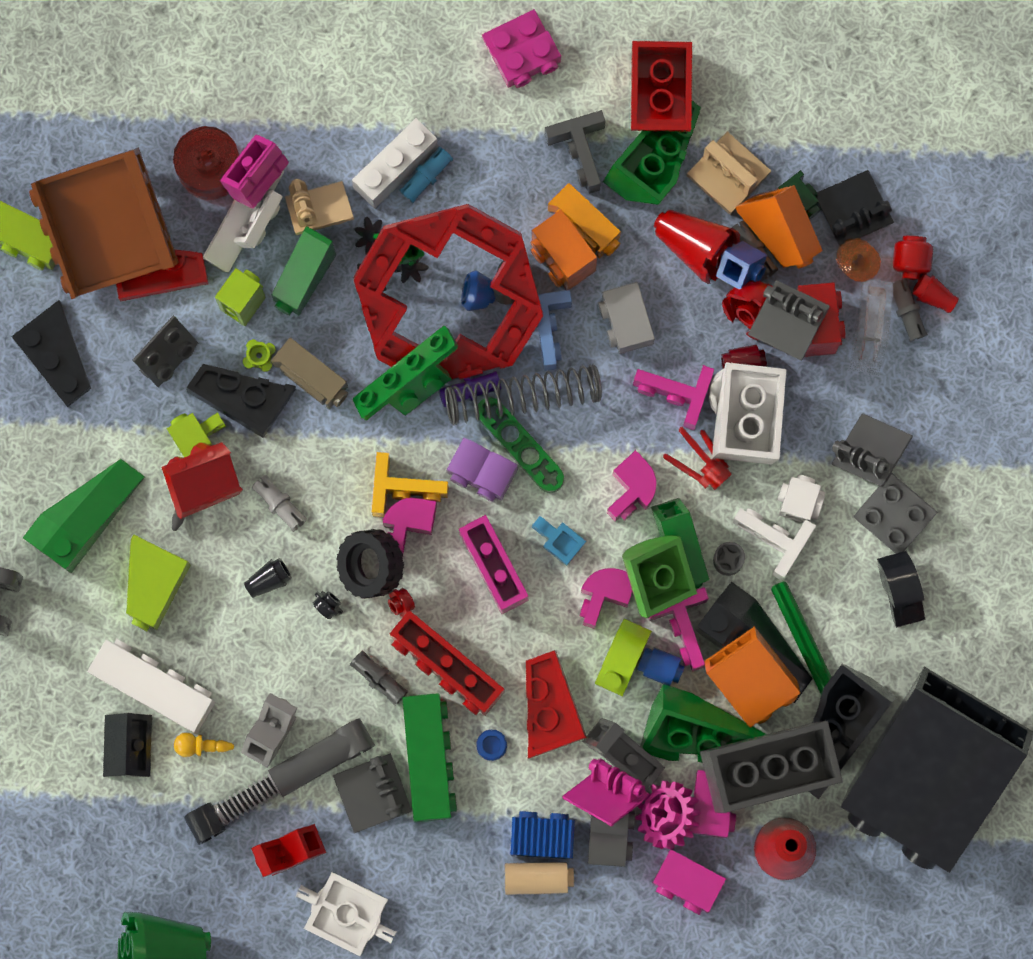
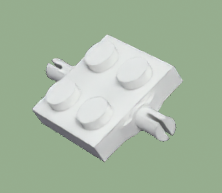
[296,872,397,957]

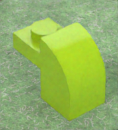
[595,618,652,697]

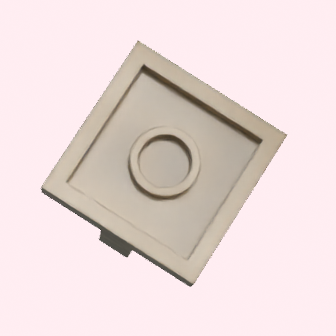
[687,131,771,215]

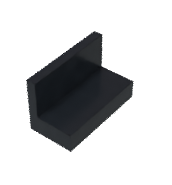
[103,713,152,777]

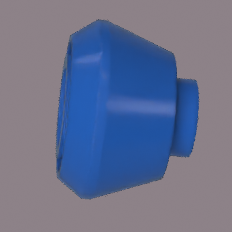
[461,270,495,311]

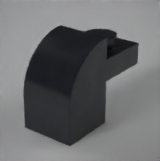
[877,551,926,628]

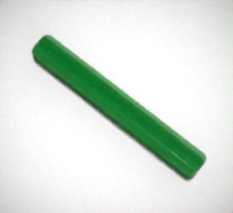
[771,581,832,694]

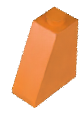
[735,185,823,269]

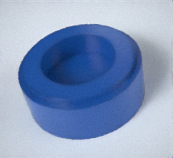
[476,729,507,761]

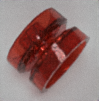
[173,126,240,200]

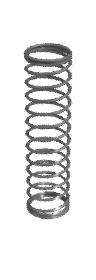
[445,364,602,426]

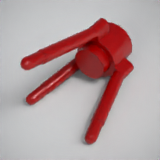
[663,427,732,490]

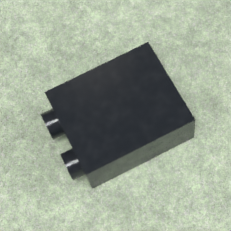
[840,666,1033,873]

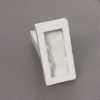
[732,508,816,581]

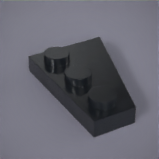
[11,300,91,407]
[186,364,296,438]

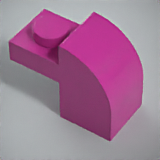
[607,450,656,522]
[382,498,437,558]
[579,568,633,629]

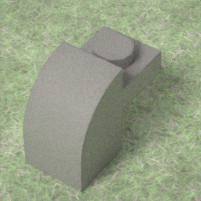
[241,693,297,768]

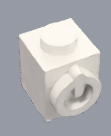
[777,475,826,523]

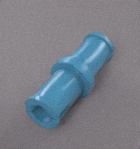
[399,146,453,203]

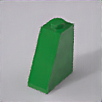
[271,226,336,316]
[651,498,710,589]

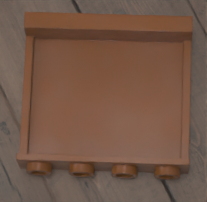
[29,147,179,299]

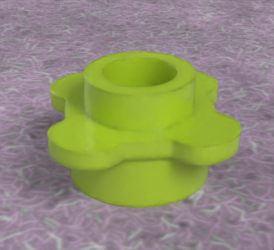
[243,339,276,372]

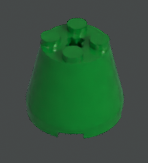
[117,912,211,959]

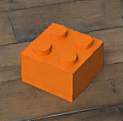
[530,210,597,290]

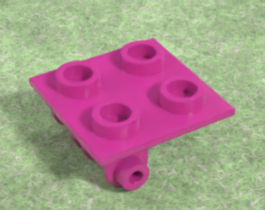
[562,758,650,826]

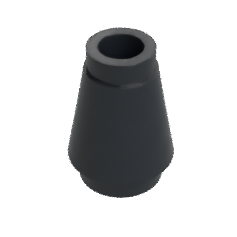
[244,558,292,598]

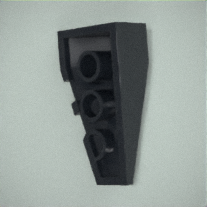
[696,581,813,704]
[808,663,896,799]

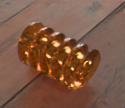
[836,238,881,282]

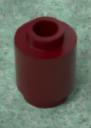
[721,344,767,369]

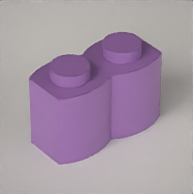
[447,438,518,502]

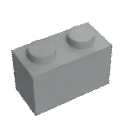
[598,282,655,354]

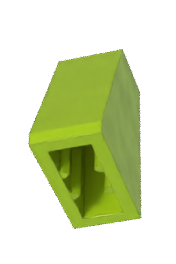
[126,534,191,632]

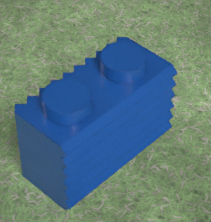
[510,811,575,859]

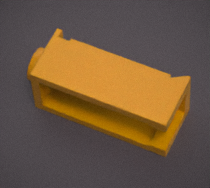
[548,183,621,259]

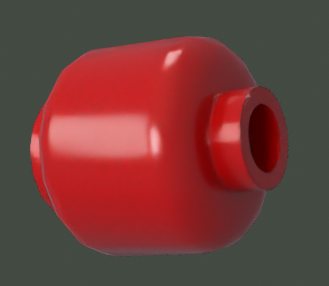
[893,236,933,280]

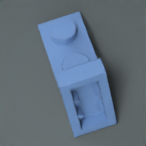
[510,290,572,371]

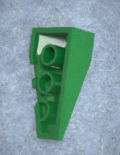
[603,101,701,205]
[23,459,145,574]
[640,684,766,763]

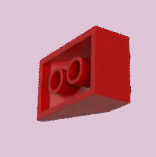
[631,41,692,132]

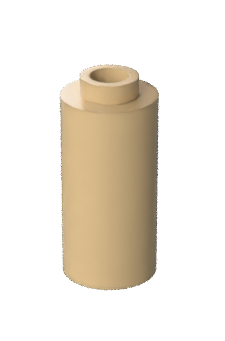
[505,862,574,895]

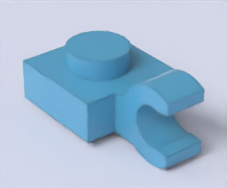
[532,516,586,566]

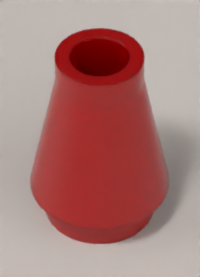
[912,274,959,313]

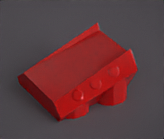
[161,442,243,519]

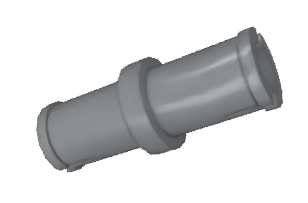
[252,475,307,532]

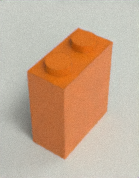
[704,626,801,728]

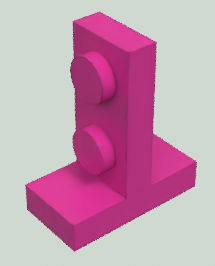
[633,365,715,430]
[648,587,709,672]

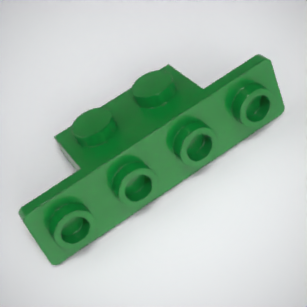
[353,326,458,420]

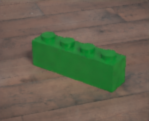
[402,693,457,823]

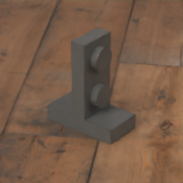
[545,110,605,194]
[582,718,665,791]

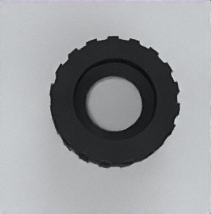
[336,529,404,599]

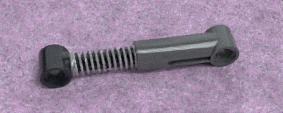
[184,718,375,845]

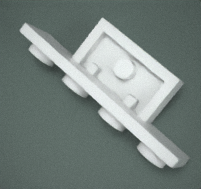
[203,170,284,272]

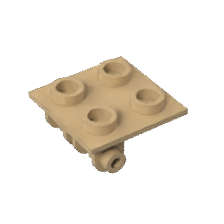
[285,179,354,235]

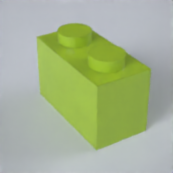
[215,268,266,326]

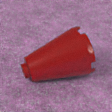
[654,210,740,284]
[754,818,816,880]

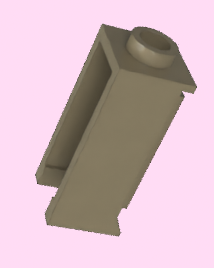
[271,337,348,410]

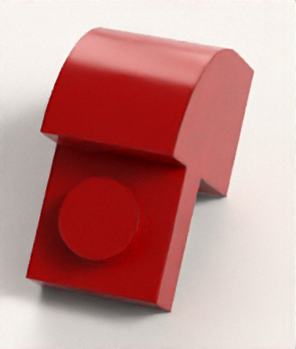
[251,824,327,877]

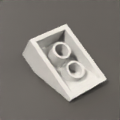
[712,362,786,465]

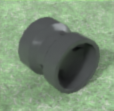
[713,542,745,576]

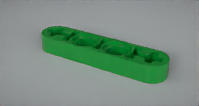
[478,397,564,493]

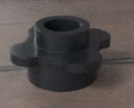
[313,591,343,619]

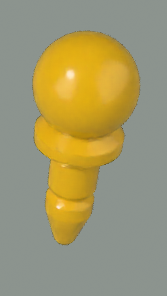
[174,733,235,757]

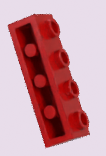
[389,610,505,716]

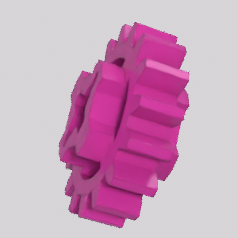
[635,781,701,850]

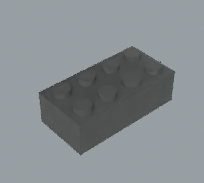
[700,721,843,813]

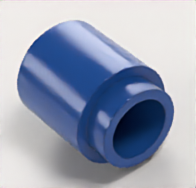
[637,647,685,686]

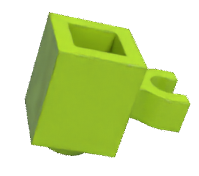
[166,412,226,457]

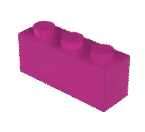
[459,515,529,615]

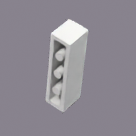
[87,639,216,734]

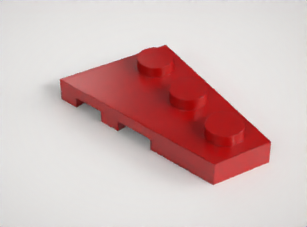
[116,249,209,302]
[526,650,587,759]

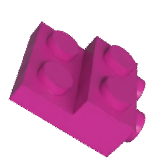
[482,9,561,88]

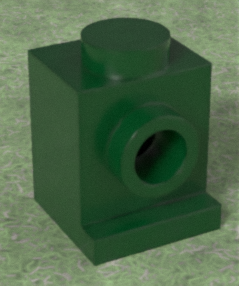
[777,170,821,220]

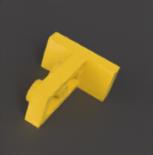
[371,452,449,517]

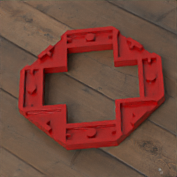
[354,204,543,380]

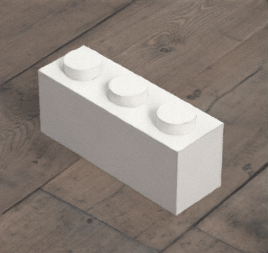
[352,118,438,209]

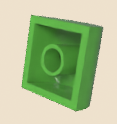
[622,536,697,618]

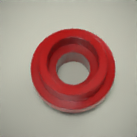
[388,588,415,617]

